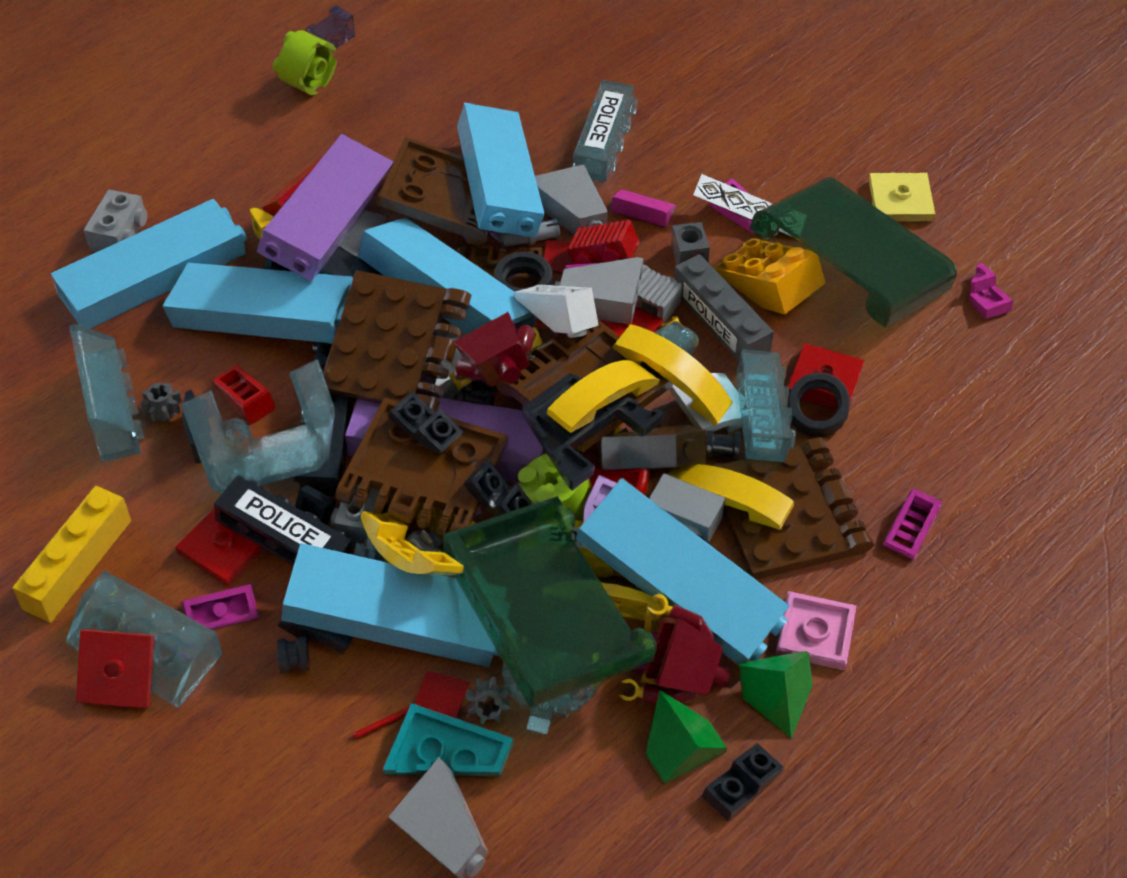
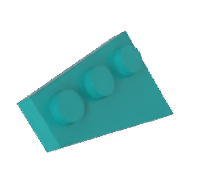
[383,703,514,777]

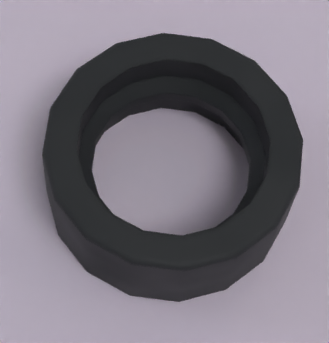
[494,252,552,292]
[788,372,850,437]

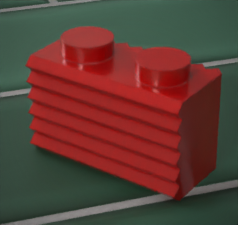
[567,219,639,265]

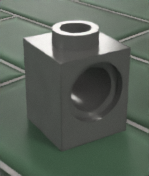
[671,222,710,265]

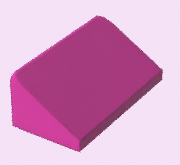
[611,190,676,227]
[182,584,259,635]

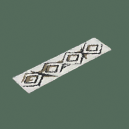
[693,174,806,239]

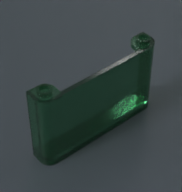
[750,177,957,328]
[443,496,657,707]

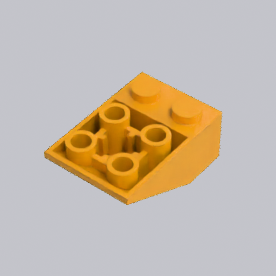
[714,238,826,314]

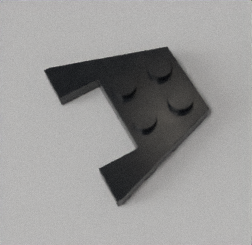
[522,373,664,491]

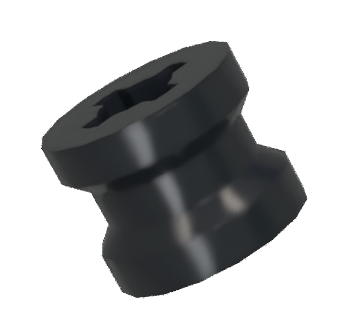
[277,636,310,674]

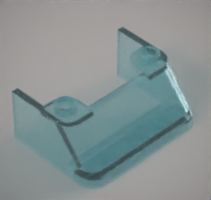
[181,360,335,494]

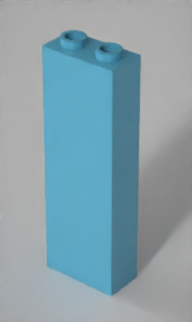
[457,103,544,238]
[50,198,247,331]
[358,217,537,334]
[163,262,353,343]
[576,478,790,664]
[282,543,511,667]

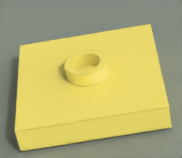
[869,173,935,222]

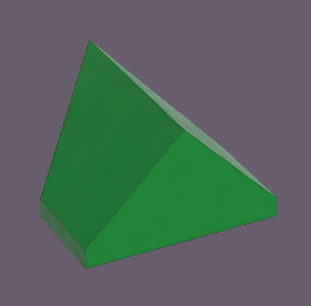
[738,651,812,739]
[645,690,727,784]

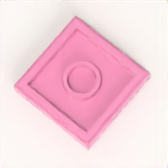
[775,591,857,670]

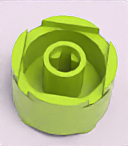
[273,30,337,95]
[518,453,593,521]

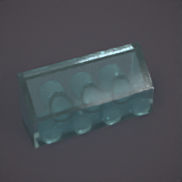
[69,324,144,462]
[66,570,223,708]

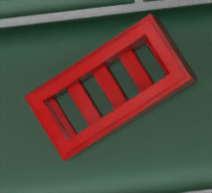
[211,364,276,424]

